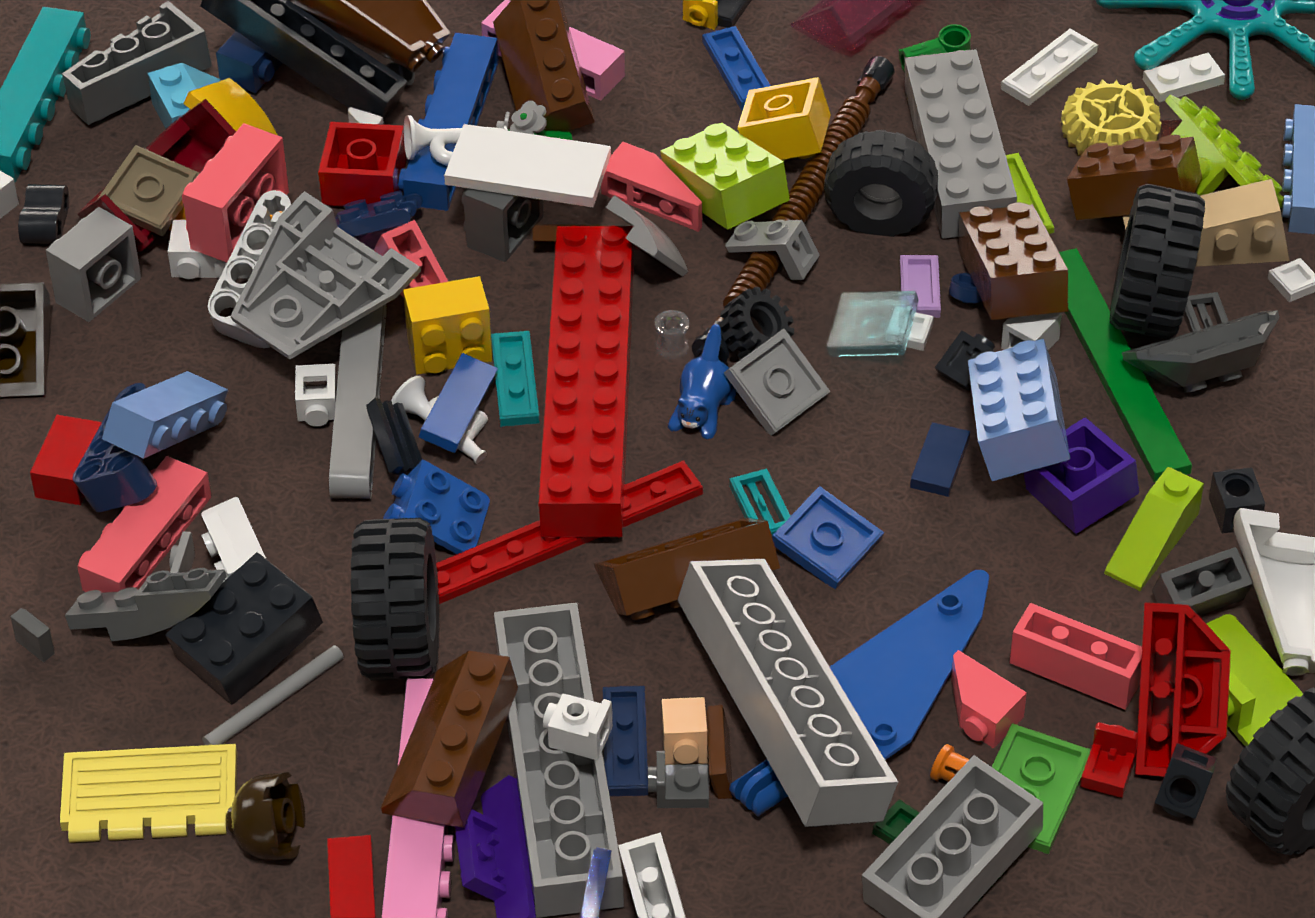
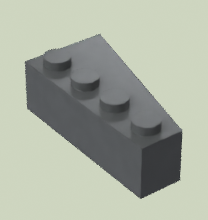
[62,1,212,125]

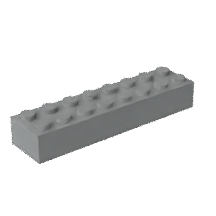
[678,559,898,827]
[494,603,624,918]

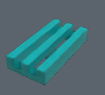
[729,469,790,536]

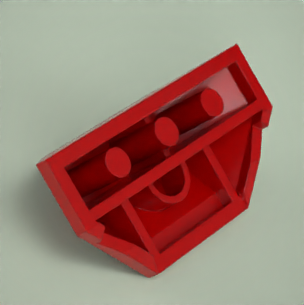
[1135,602,1231,776]

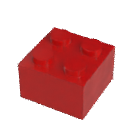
[318,122,407,206]

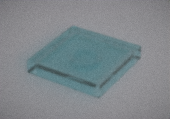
[827,291,919,357]

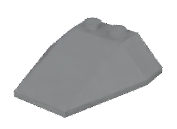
[230,191,421,359]

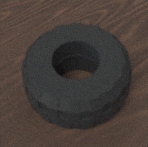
[824,130,938,237]

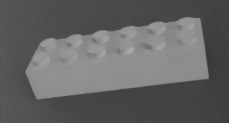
[905,49,1017,239]

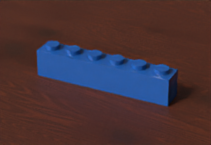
[398,33,499,211]

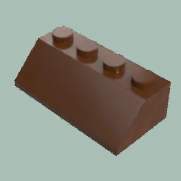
[493,0,595,132]
[594,518,780,620]
[381,650,518,827]

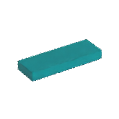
[491,331,540,427]

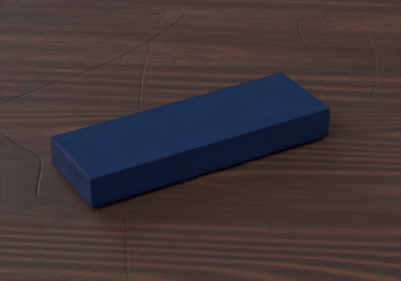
[603,686,648,797]

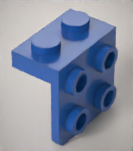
[383,459,490,554]

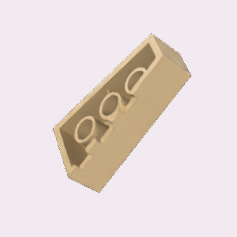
[1123,179,1289,266]

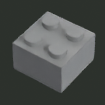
[46,207,141,322]

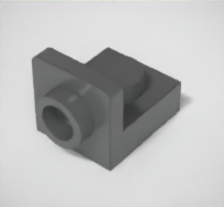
[648,751,709,808]

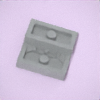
[606,195,688,276]

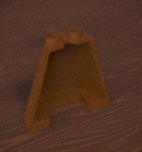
[290,0,450,72]

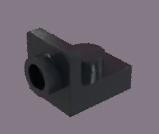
[935,330,995,392]

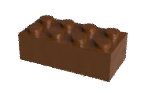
[959,202,1068,320]

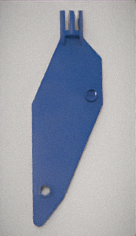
[729,570,989,817]

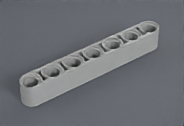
[329,304,386,499]

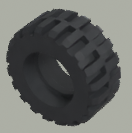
[1110,184,1205,339]
[350,518,439,680]
[1226,688,1315,855]

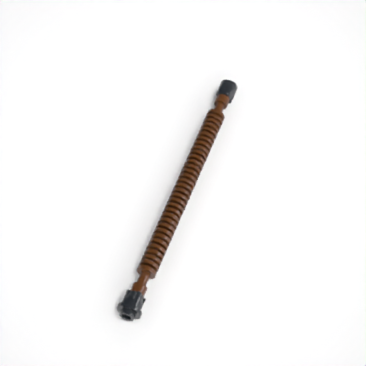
[692,56,895,364]

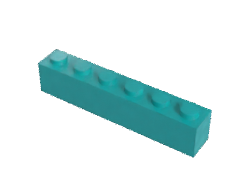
[0,7,91,182]

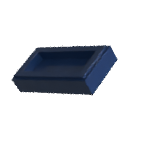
[910,422,970,497]

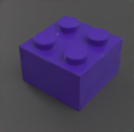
[1024,417,1139,534]

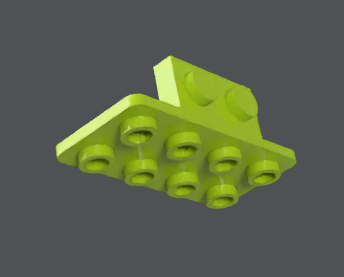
[1165,95,1283,208]
[1206,614,1303,746]

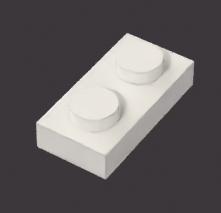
[1143,53,1225,102]

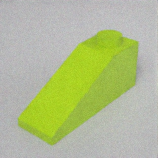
[1104,467,1204,591]

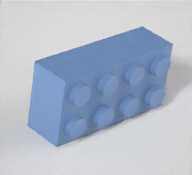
[968,338,1070,481]

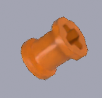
[930,744,987,782]

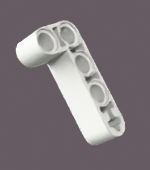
[208,190,291,348]

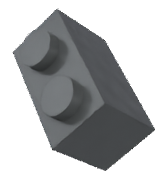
[1152,547,1253,616]

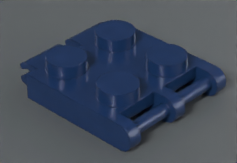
[335,191,423,237]

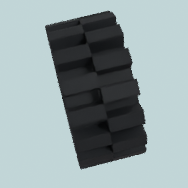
[719,287,794,359]

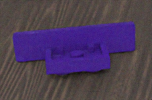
[455,775,536,918]

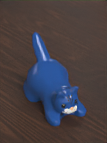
[667,324,736,439]

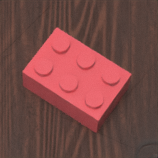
[182,123,289,263]

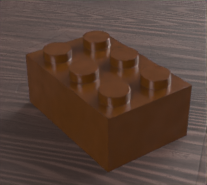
[1067,135,1202,220]

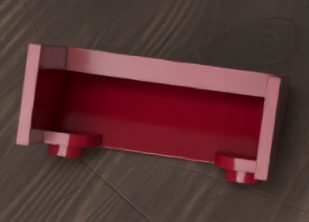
[77,98,236,253]

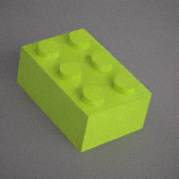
[660,122,790,230]

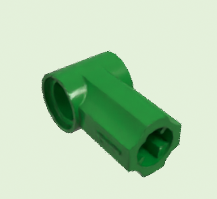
[899,24,971,73]

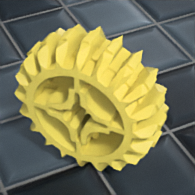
[1061,79,1161,156]

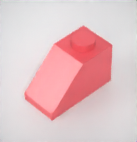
[951,650,1027,748]

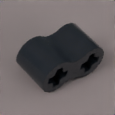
[18,184,69,245]

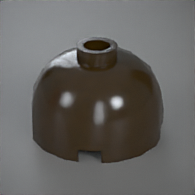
[227,772,306,860]

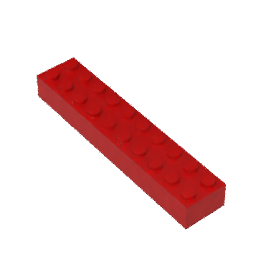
[539,225,634,537]

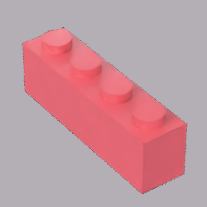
[78,456,211,593]

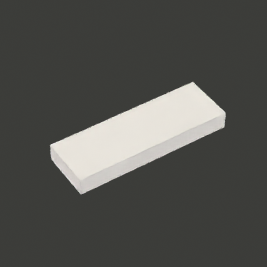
[1001,29,1098,106]

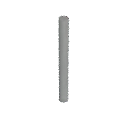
[202,645,344,745]

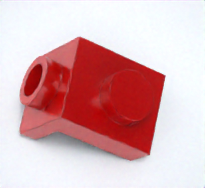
[1081,722,1139,798]

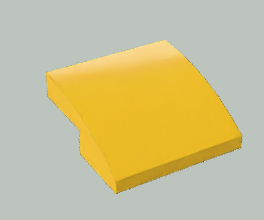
[184,78,277,135]

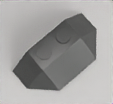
[1122,310,1280,393]

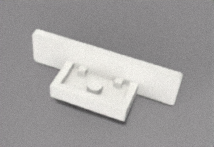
[201,497,266,583]

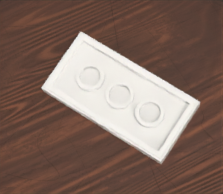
[444,124,611,207]

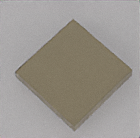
[98,145,200,236]

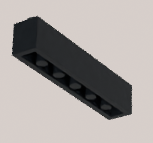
[200,0,407,122]

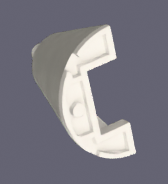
[1234,508,1315,676]

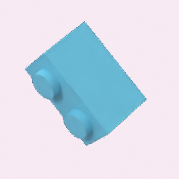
[148,63,221,129]

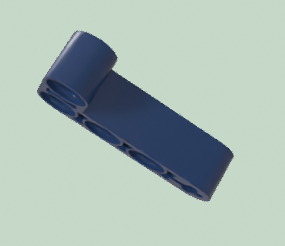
[72,383,157,512]

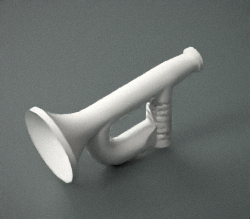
[404,115,508,166]
[391,376,488,464]

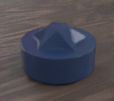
[949,273,982,304]

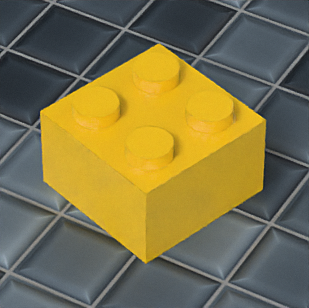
[738,77,831,160]
[403,276,492,375]

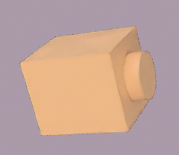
[662,697,708,765]

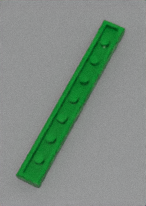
[1059,248,1192,482]

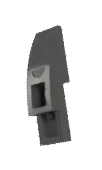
[65,568,227,641]

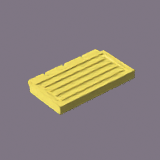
[60,744,237,843]

